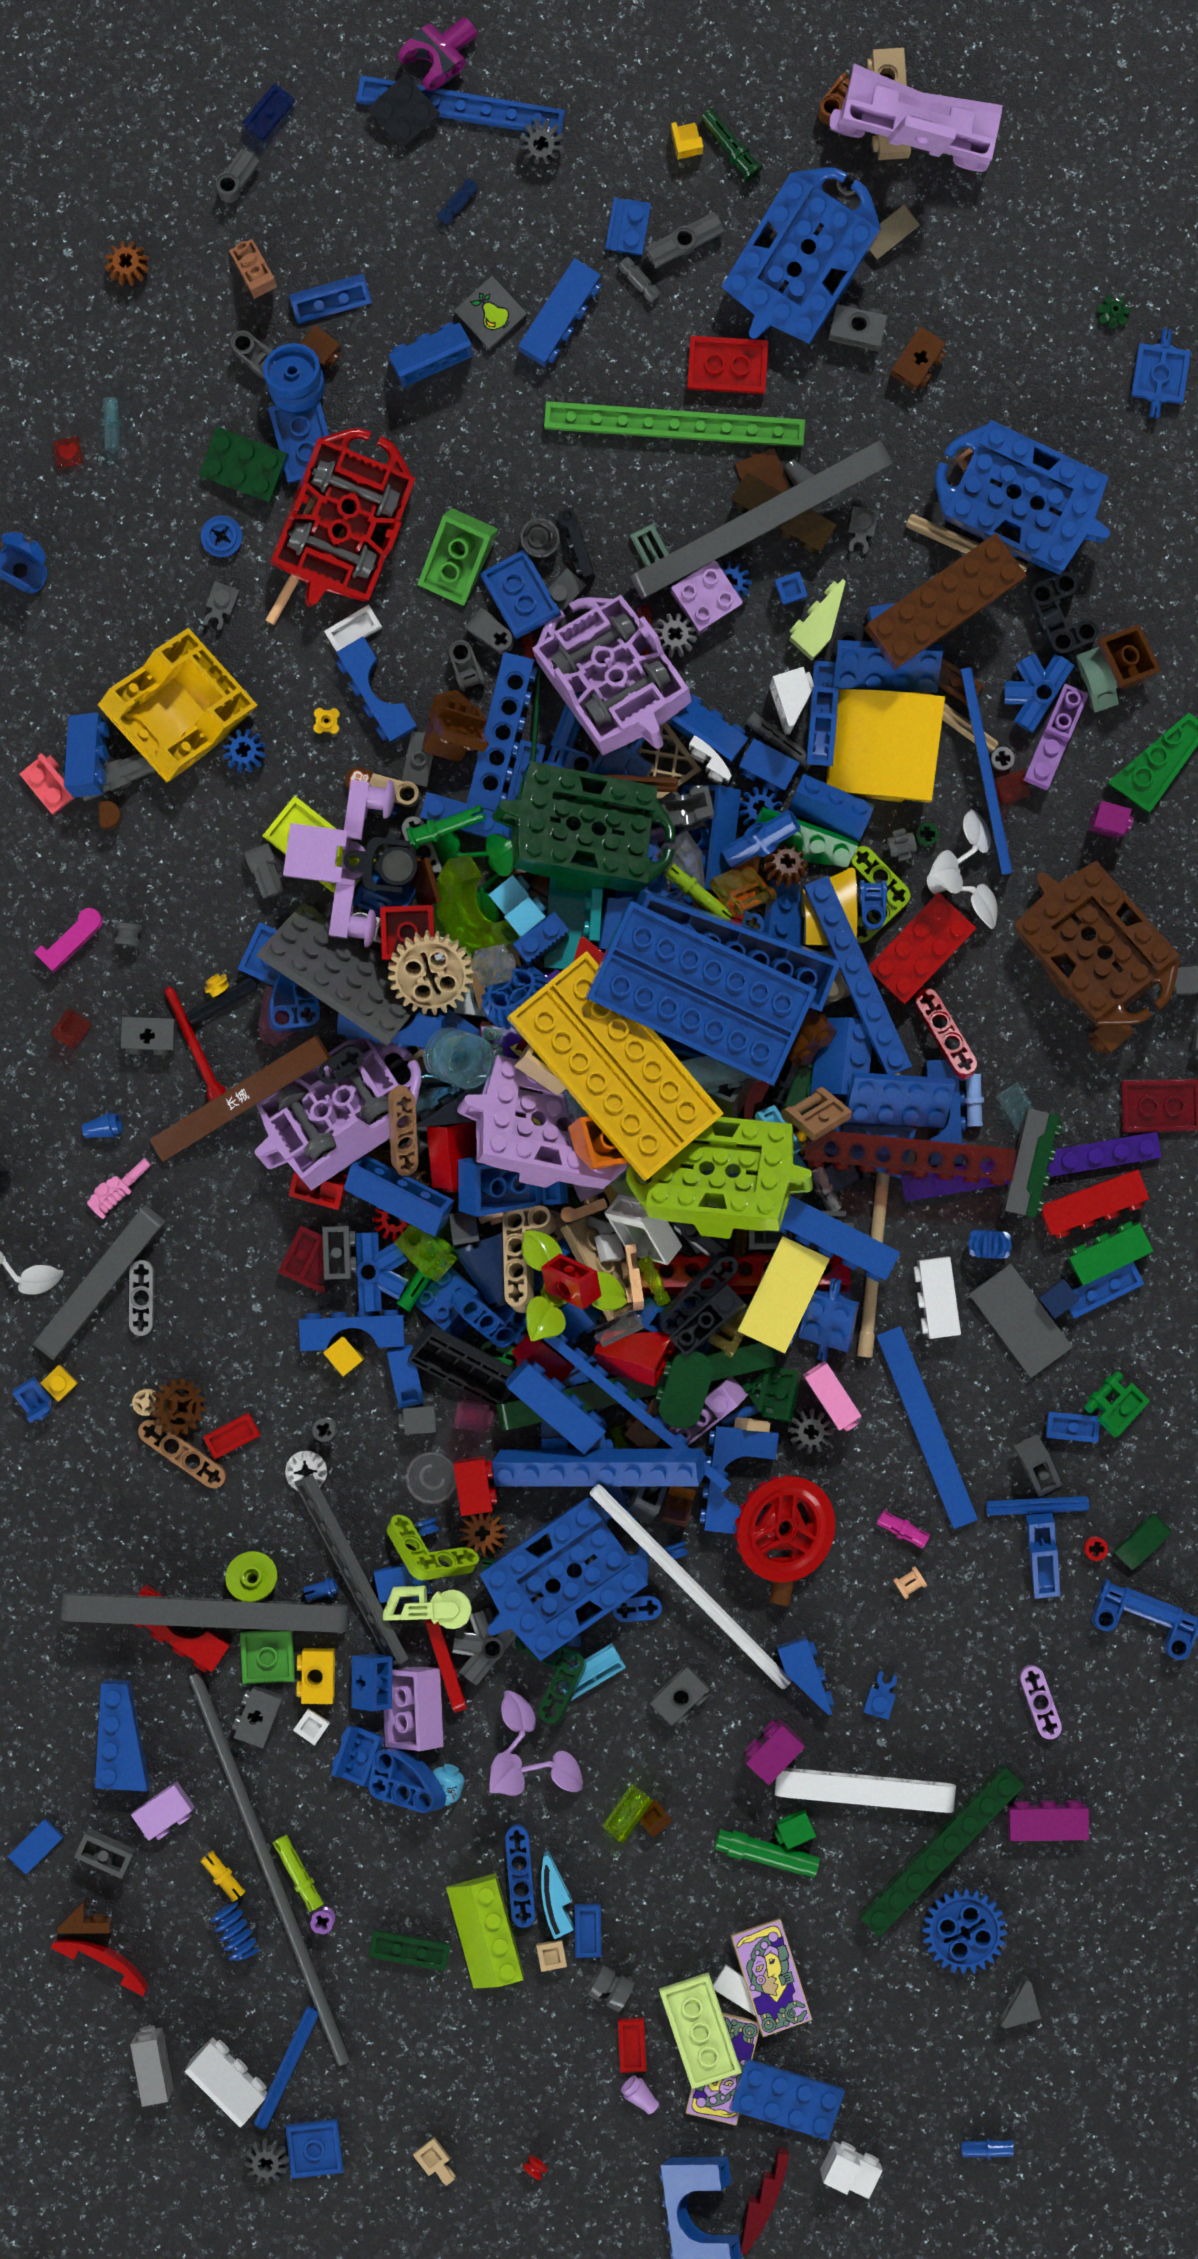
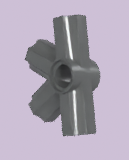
[452,1607,517,1686]

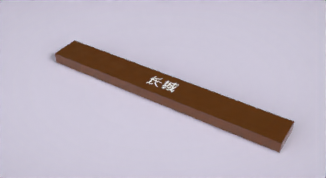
[150,1035,331,1162]

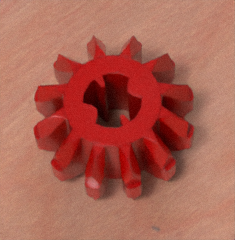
[373,1207,415,1241]

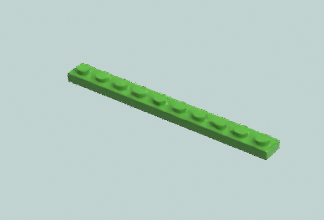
[544,401,805,448]

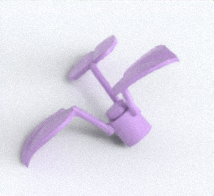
[489,1691,583,1796]

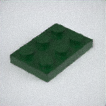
[199,427,290,503]

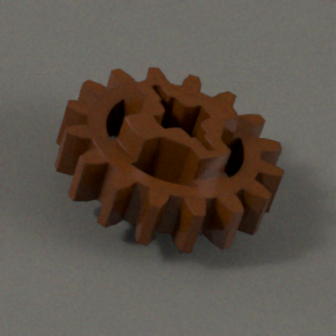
[149,1378,206,1435]

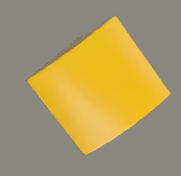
[826,689,945,803]

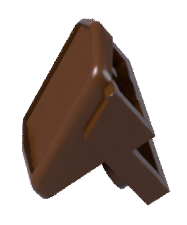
[422,690,489,762]

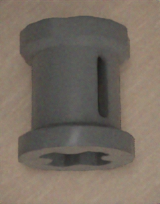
[312,1417,337,1442]

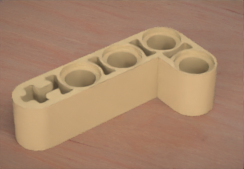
[502,1205,557,1313]

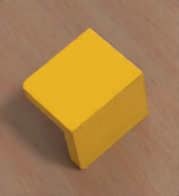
[671,122,703,160]
[323,1337,365,1376]

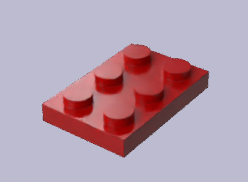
[687,336,768,394]

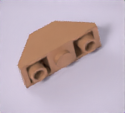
[229,239,277,299]

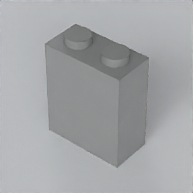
[130,2025,174,2107]

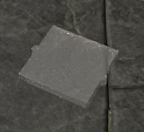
[593,1309,644,1347]

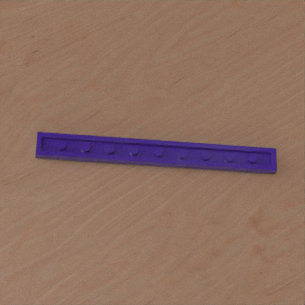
[901,1132,1162,1202]

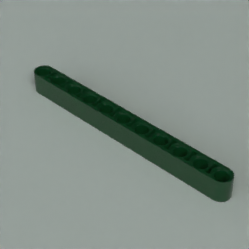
[496,1341,778,1430]

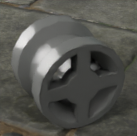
[114,922,142,946]

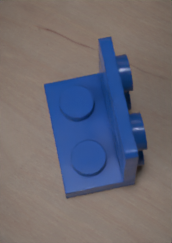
[415,1263,488,1339]

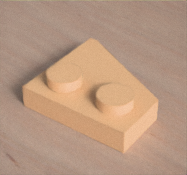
[621,1244,644,1311]

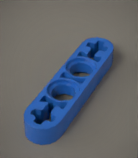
[505,1824,535,1928]

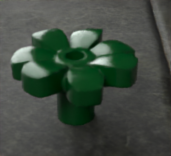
[1097,296,1130,329]

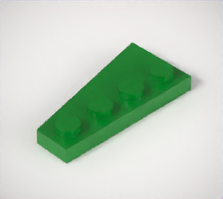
[1106,713,1198,813]
[754,807,858,867]

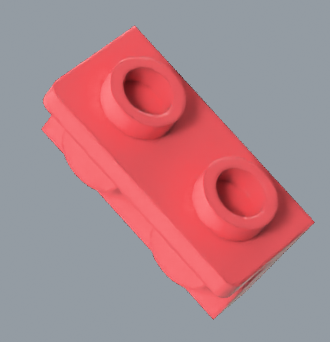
[20,753,75,815]

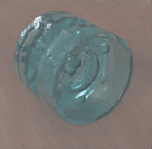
[424,1027,494,1089]

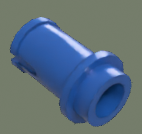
[303,1577,338,1603]

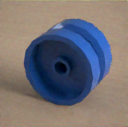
[263,343,325,412]

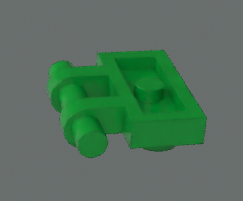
[1084,1371,1150,1438]

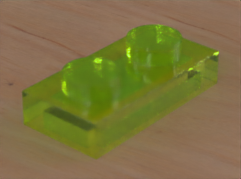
[602,1784,653,1843]

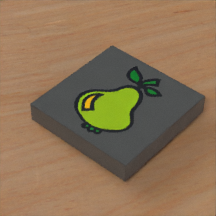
[454,276,527,350]

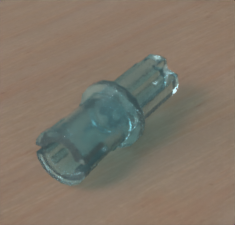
[101,397,122,451]

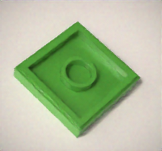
[240,1630,295,1684]

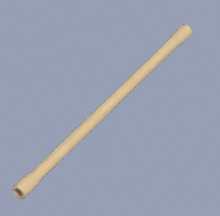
[857,1073,900,1357]

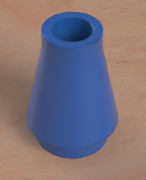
[82,1112,123,1139]

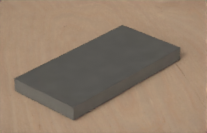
[969,1263,1072,1378]

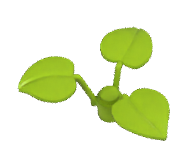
[522,1230,627,1341]

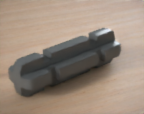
[618,257,660,303]

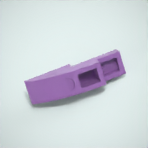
[1023,684,1089,790]

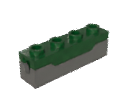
[1002,1108,1062,1218]

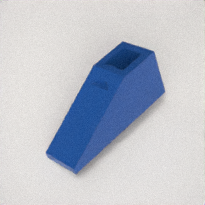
[776,1636,835,1715]

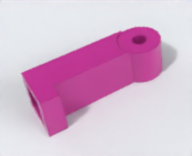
[34,908,103,972]

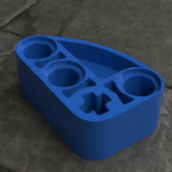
[268,972,320,1033]
[369,1748,446,1813]

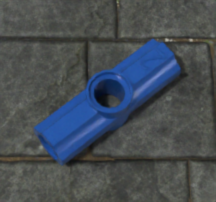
[722,810,801,869]

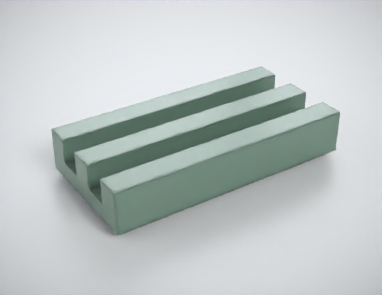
[630,523,669,567]

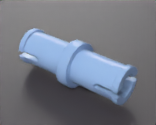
[965,1074,984,1127]

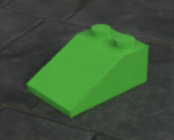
[417,508,499,606]

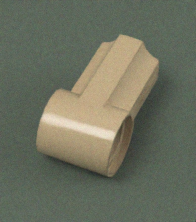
[370,773,420,808]

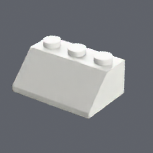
[769,667,814,736]
[185,2037,267,2128]

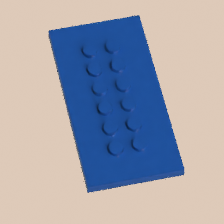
[585,901,817,1086]

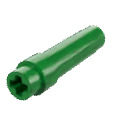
[714,1829,820,1878]

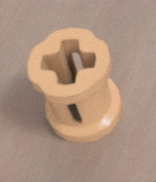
[893,1566,928,1599]

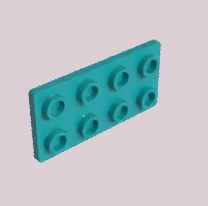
[544,877,603,970]

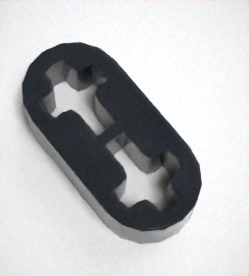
[317,1045,363,1084]

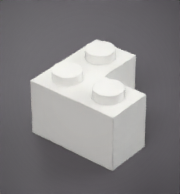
[820,2141,883,2199]

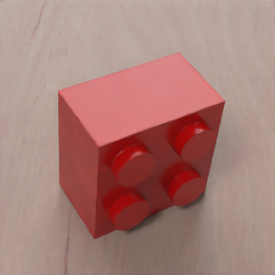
[380,905,436,961]
[453,1455,498,1516]

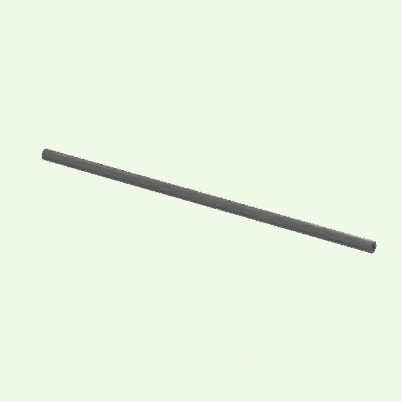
[188,1671,350,2066]

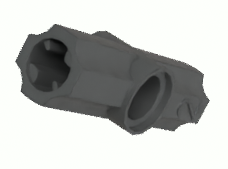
[645,212,724,269]
[83,753,156,802]

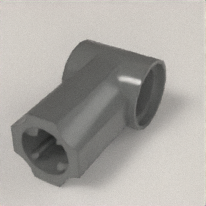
[216,149,260,203]
[244,843,284,899]

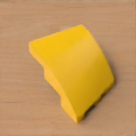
[801,867,857,945]

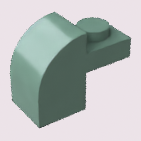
[1076,647,1119,713]

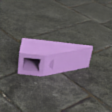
[669,1376,748,1446]

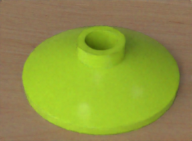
[225,1551,277,1602]

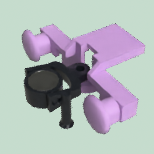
[283,780,419,948]

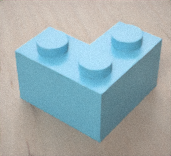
[489,874,547,937]

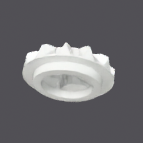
[285,1451,327,1491]

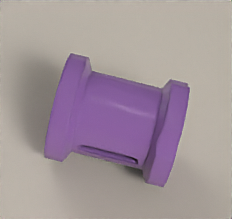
[310,1906,335,1934]

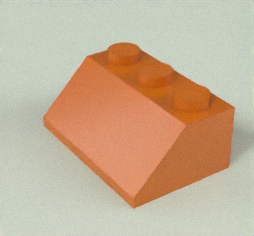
[568,1116,629,1170]

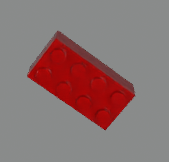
[868,892,976,1005]

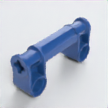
[543,681,615,773]
[1091,1579,1198,1660]

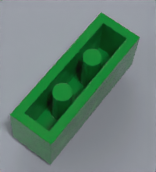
[1066,1221,1154,1286]

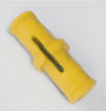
[200,1850,245,1902]

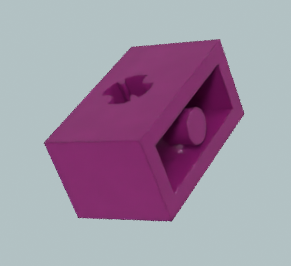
[1087,801,1134,839]

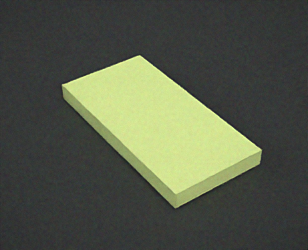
[659,1972,742,2089]

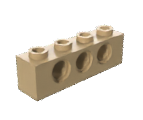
[867,48,911,160]

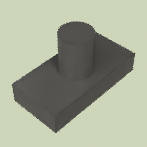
[548,568,586,612]

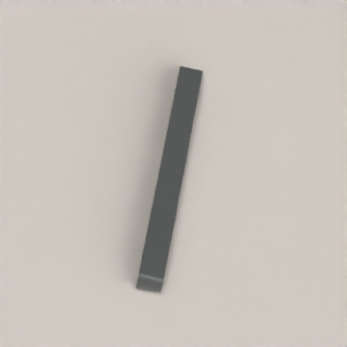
[629,440,893,600]
[61,1592,349,1632]

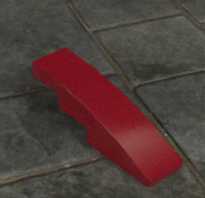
[740,2147,789,2255]

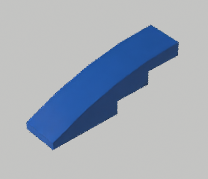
[806,661,839,766]

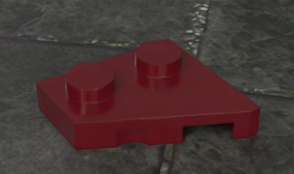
[277,1225,325,1293]

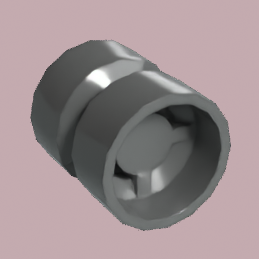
[587,1964,635,2013]

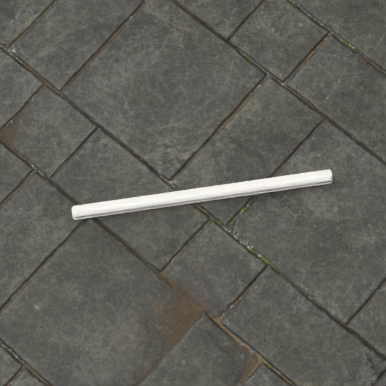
[590,1484,792,1689]

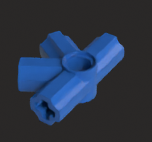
[1004,654,1074,733]
[356,1232,408,1312]

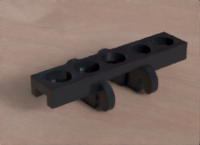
[764,1061,799,1114]

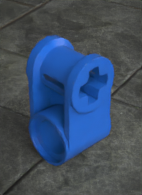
[859,880,887,931]

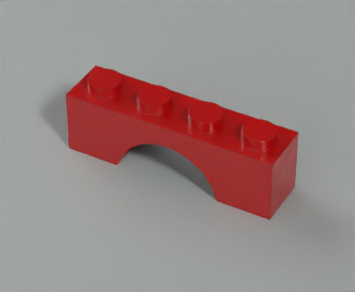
[134,1585,232,1672]

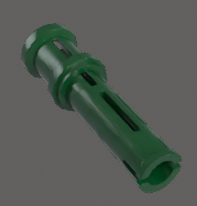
[700,108,763,182]

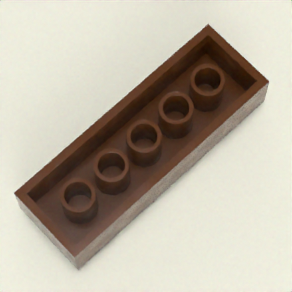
[864,533,1027,671]

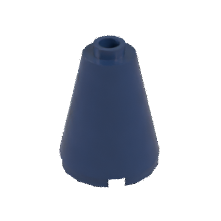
[455,1232,507,1308]

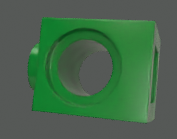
[774,1809,816,1849]

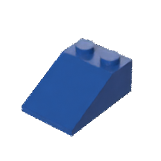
[458,1156,541,1217]

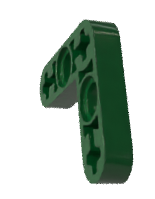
[515,1636,587,1725]

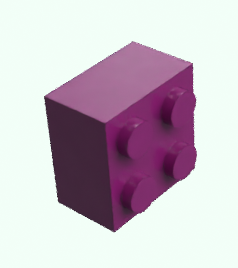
[744,1718,805,1785]

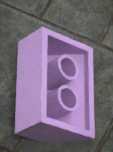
[384,1667,443,1751]

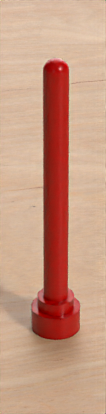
[164,987,227,1102]

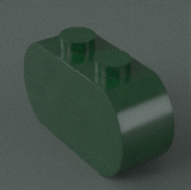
[654,1350,714,1428]

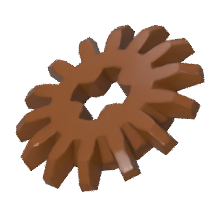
[459,1512,506,1556]

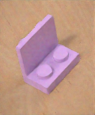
[671,560,742,636]

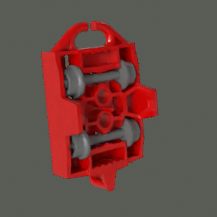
[269,428,416,607]

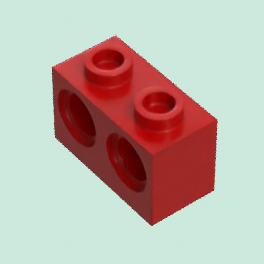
[288,1171,348,1210]

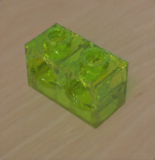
[394,1224,457,1282]

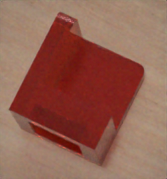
[994,769,1030,806]
[50,1008,92,1049]

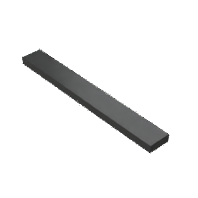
[294,1474,408,1665]

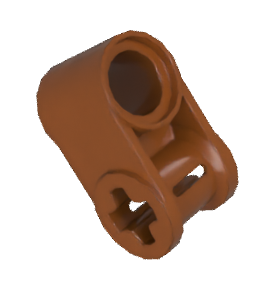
[818,72,850,125]

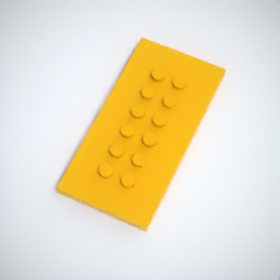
[507,951,724,1181]

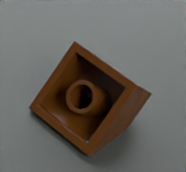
[1097,624,1161,689]

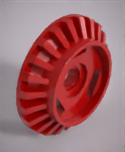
[734,1475,835,1582]

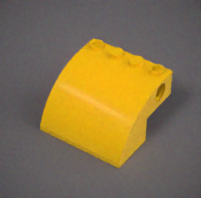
[98,628,258,783]

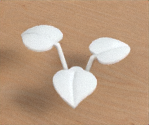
[927,809,997,929]
[0,1251,63,1294]

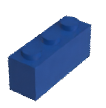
[64,712,110,797]
[788,774,875,842]

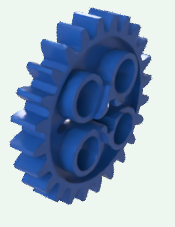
[922,1887,1007,1974]

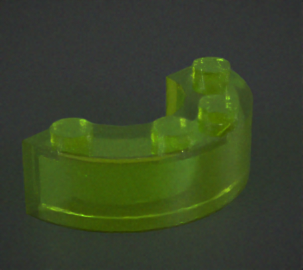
[436,855,520,954]

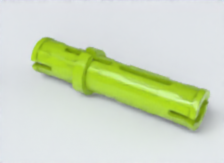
[663,863,734,920]
[272,1834,324,1912]

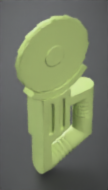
[382,1586,472,1629]

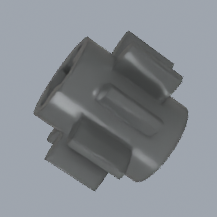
[887,828,917,861]

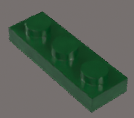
[368,1929,451,1971]

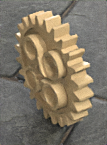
[388,930,474,1015]

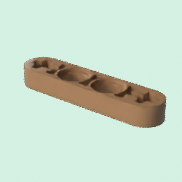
[388,1085,418,1176]
[138,1419,226,1488]

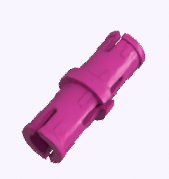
[876,1510,930,1549]

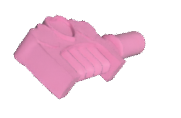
[87,1158,151,1219]

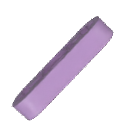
[1019,1665,1062,1739]

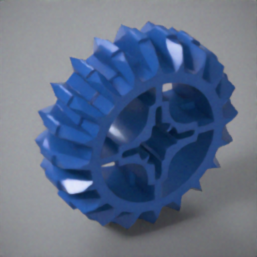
[481,964,548,1030]

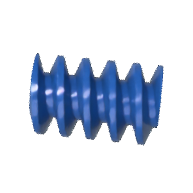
[210,1902,260,1961]

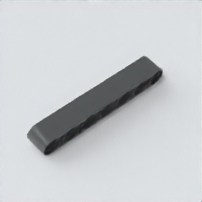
[33,1205,166,1361]

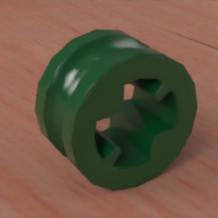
[915,822,939,847]

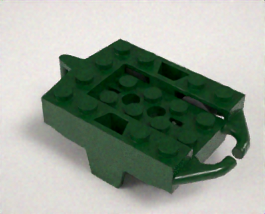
[492,761,676,894]

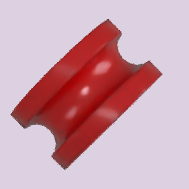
[1083,1536,1108,1561]
[522,2155,548,2180]

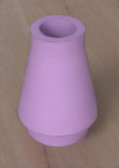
[621,2076,659,2114]

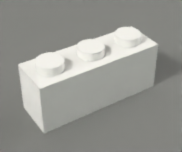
[914,1256,961,1339]

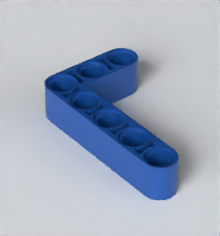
[450,1238,577,1348]

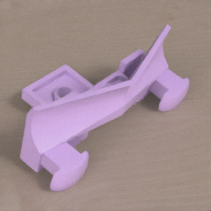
[830,64,1002,172]

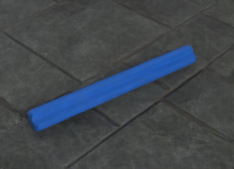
[254,2007,319,2129]

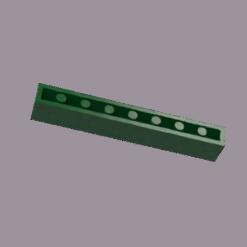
[858,1763,1025,1937]

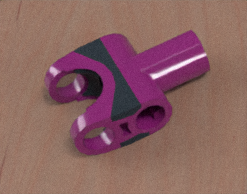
[398,17,478,91]

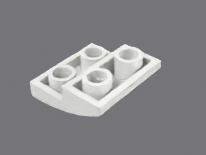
[688,735,732,785]

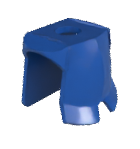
[0,532,47,594]

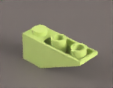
[789,579,846,661]

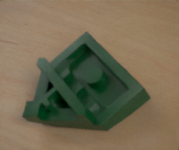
[742,1367,802,1423]

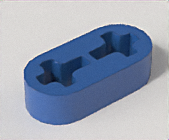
[613,1595,662,1622]

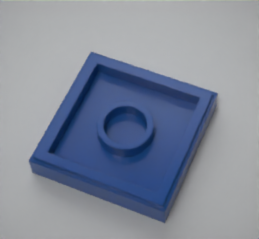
[285,2119,344,2179]

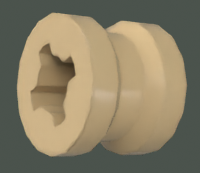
[132,1389,156,1416]

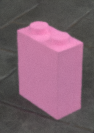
[803,1361,861,1431]

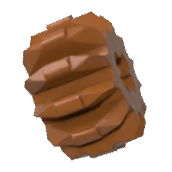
[105,241,149,286]

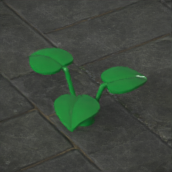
[433,832,513,933]

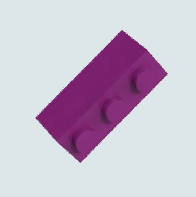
[1007,1800,1089,1841]

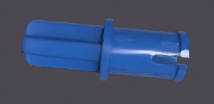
[961,2138,1014,2160]

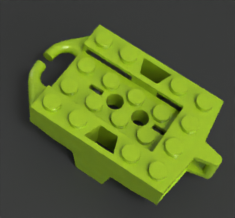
[626,1117,813,1239]

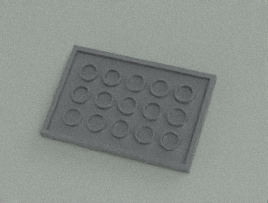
[257,902,430,1046]

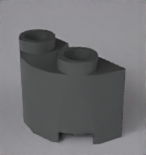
[658,785,714,832]

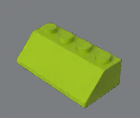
[446,1873,524,1988]

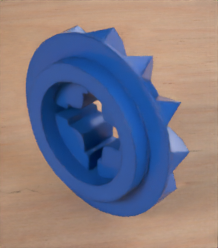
[201,515,243,558]

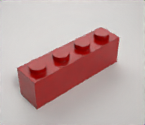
[1041,1170,1149,1238]

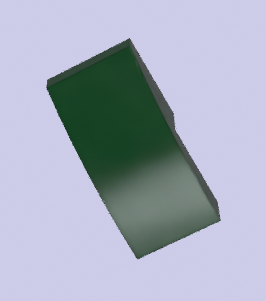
[1114,1512,1171,1570]

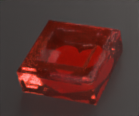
[52,436,84,468]

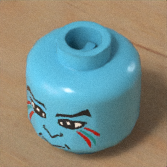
[433,1764,465,1806]

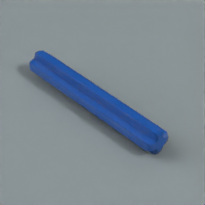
[986,1496,1089,1516]

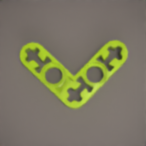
[851,846,910,944]
[387,1515,479,1580]

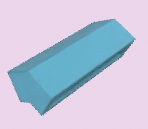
[559,1643,626,1701]

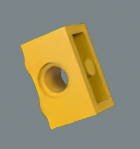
[297,1648,335,1704]

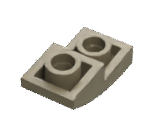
[870,204,920,259]

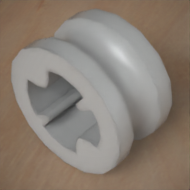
[990,747,1015,771]

